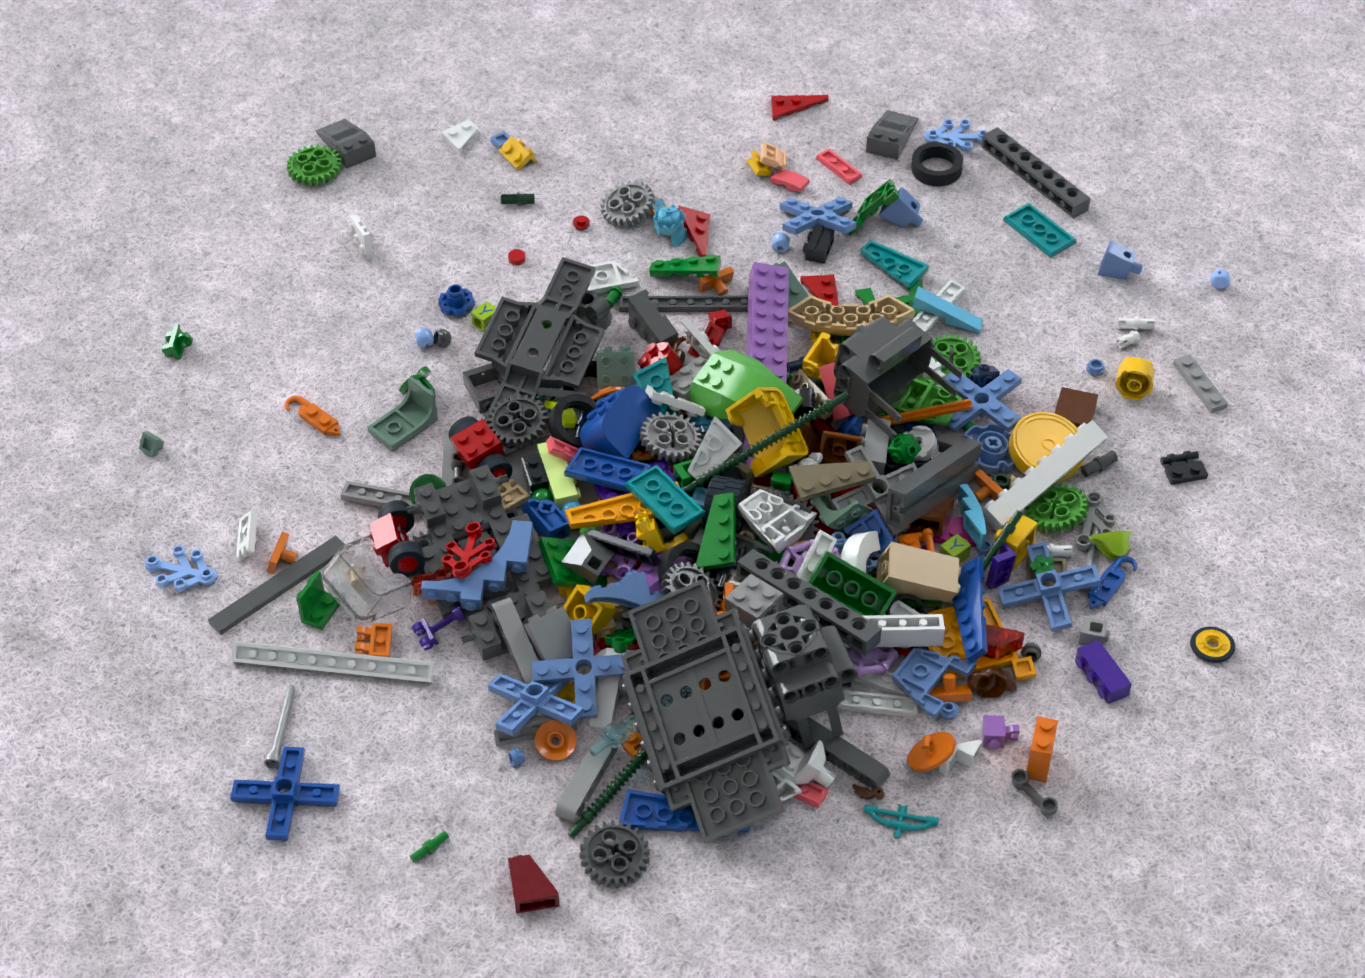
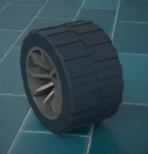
[702,475,749,534]

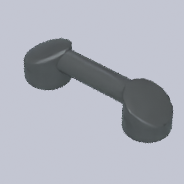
[450,452,466,485]
[1011,769,1058,816]

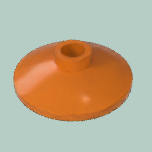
[535,719,577,761]

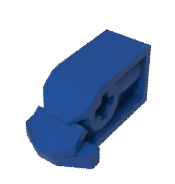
[522,498,570,539]

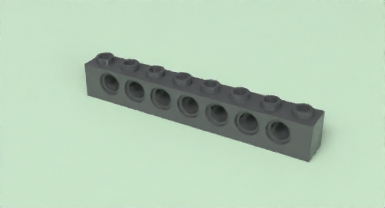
[981,127,1090,219]
[737,549,882,656]

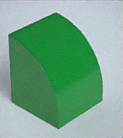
[770,470,793,496]

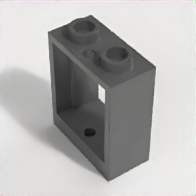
[463,363,504,413]

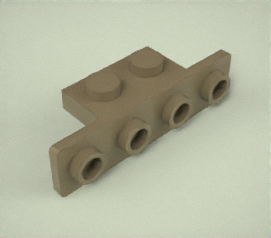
[789,369,835,420]

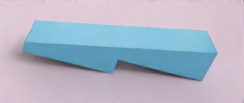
[912,286,983,334]

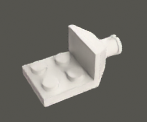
[775,740,836,788]

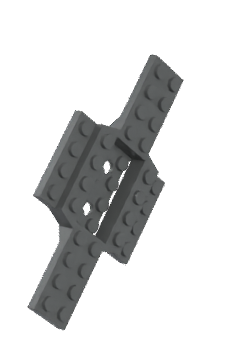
[474,257,605,425]

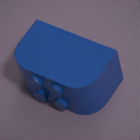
[580,385,662,459]

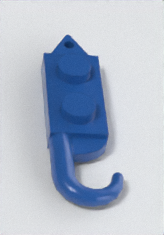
[1087,556,1138,609]

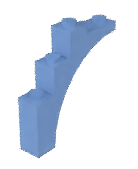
[421,520,533,611]
[584,571,666,609]

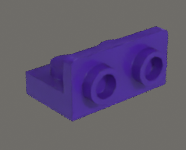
[985,543,1017,590]

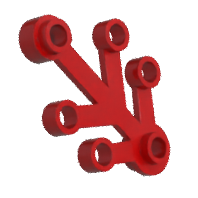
[441,522,497,579]

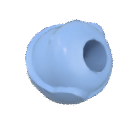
[772,232,790,253]
[1210,269,1230,289]
[415,328,434,348]

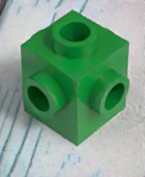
[887,434,922,464]

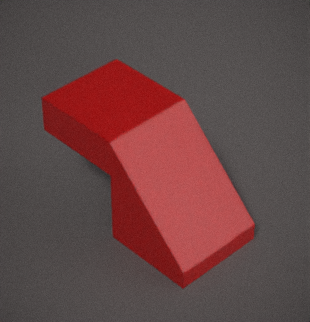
[687,322,727,358]

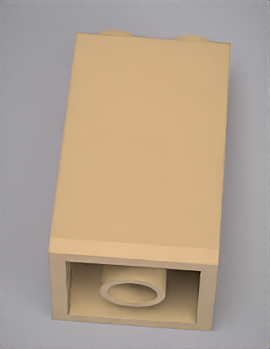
[876,542,961,602]

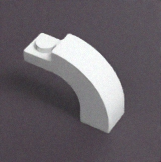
[841,531,880,573]

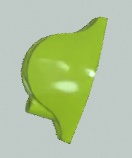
[1089,530,1131,560]

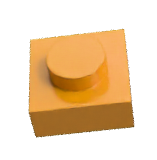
[1011,656,1037,681]

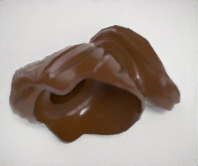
[967,666,1017,698]

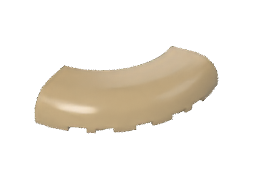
[788,294,915,336]

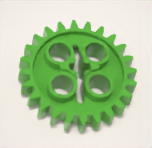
[287,144,342,186]
[932,333,981,379]
[1025,483,1089,534]

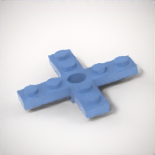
[780,197,857,235]
[945,369,1022,433]
[998,541,1101,632]
[532,618,626,719]
[488,673,584,736]

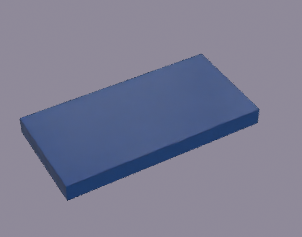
[564,447,651,493]

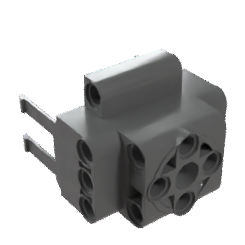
[834,316,963,440]
[751,604,858,749]

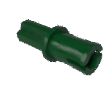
[500,192,535,206]

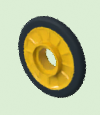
[1190,626,1235,663]

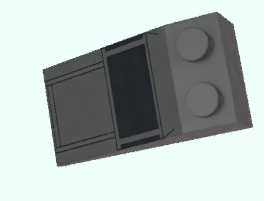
[866,110,919,160]
[316,119,376,169]

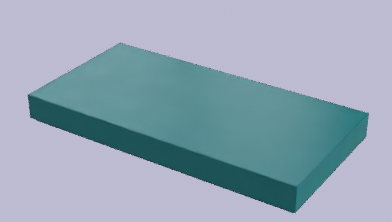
[1003,203,1076,258]
[626,465,705,534]

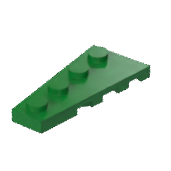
[649,254,721,277]
[696,492,736,570]

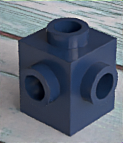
[970,364,1000,388]

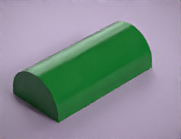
[807,550,897,616]

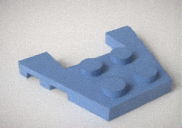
[892,648,977,720]

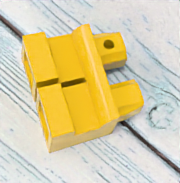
[635,511,665,553]

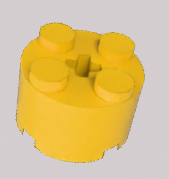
[1115,357,1155,400]

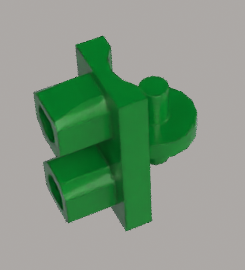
[161,324,193,359]

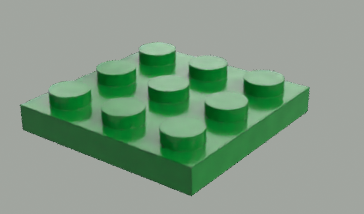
[538,537,608,588]

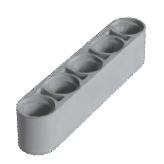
[490,597,538,684]
[555,734,619,823]

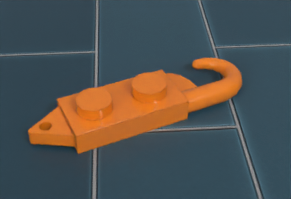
[284,396,340,436]

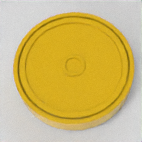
[1008,412,1084,484]

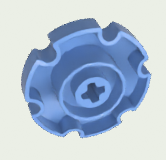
[964,424,1016,474]

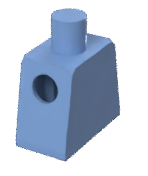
[879,187,923,228]
[1098,240,1143,280]

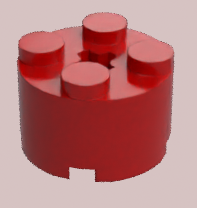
[637,342,682,376]

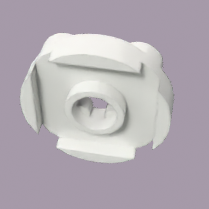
[903,426,937,461]

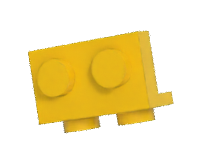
[498,136,537,171]

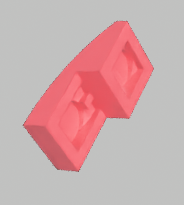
[770,169,810,192]

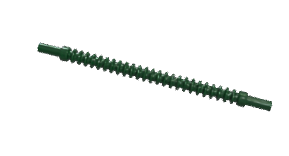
[681,392,850,494]
[567,748,648,839]

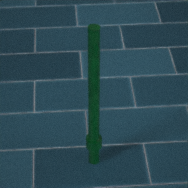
[951,510,1023,607]

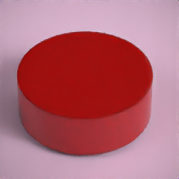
[508,249,526,265]

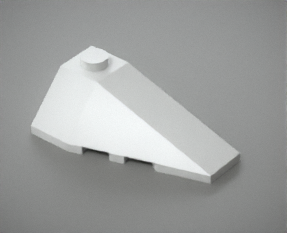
[585,648,626,731]

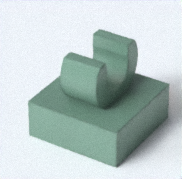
[139,431,164,457]

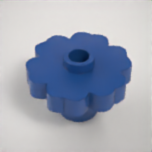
[438,284,475,317]
[836,414,865,436]

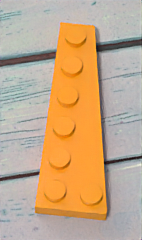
[565,481,679,529]

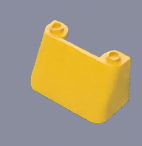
[802,332,838,381]
[725,387,808,477]

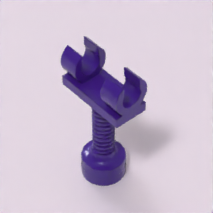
[412,605,466,651]

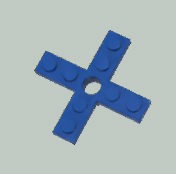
[230,747,340,841]

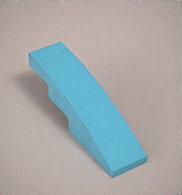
[958,484,986,550]

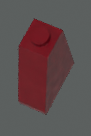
[508,854,560,914]

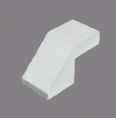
[939,740,982,776]

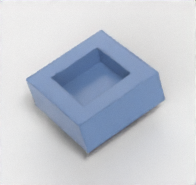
[490,131,510,150]

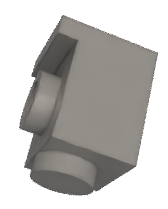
[1078,617,1110,645]

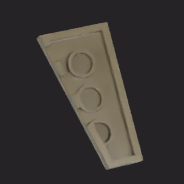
[789,461,876,502]

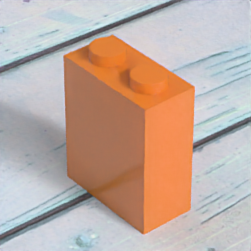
[1026,716,1058,783]

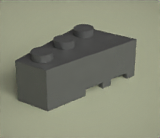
[628,289,678,346]

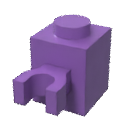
[982,715,1020,749]

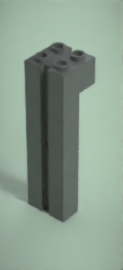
[886,431,982,529]

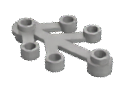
[1064,491,1116,552]

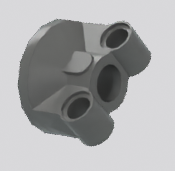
[564,290,612,330]

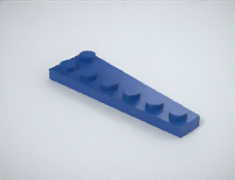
[952,556,988,663]
[618,789,750,833]

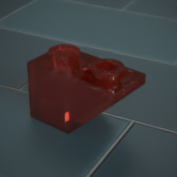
[983,624,1025,659]

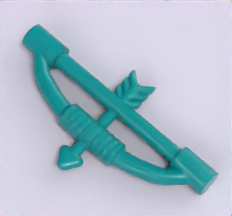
[864,803,939,839]

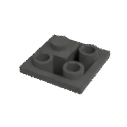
[561,532,616,585]

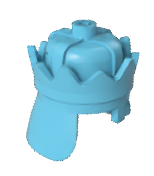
[653,204,687,247]

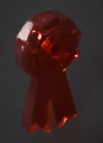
[411,567,455,594]

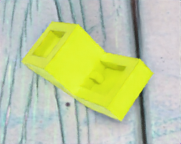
[544,400,578,428]

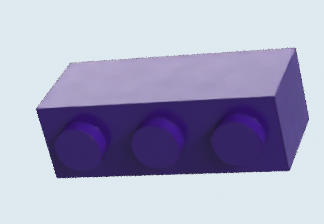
[1075,640,1132,704]

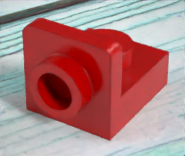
[708,309,732,330]

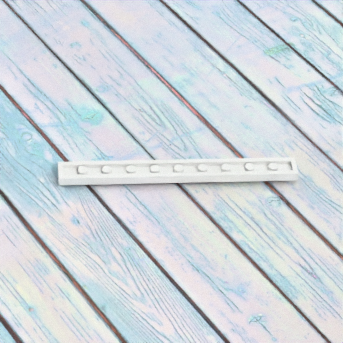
[231,641,434,682]

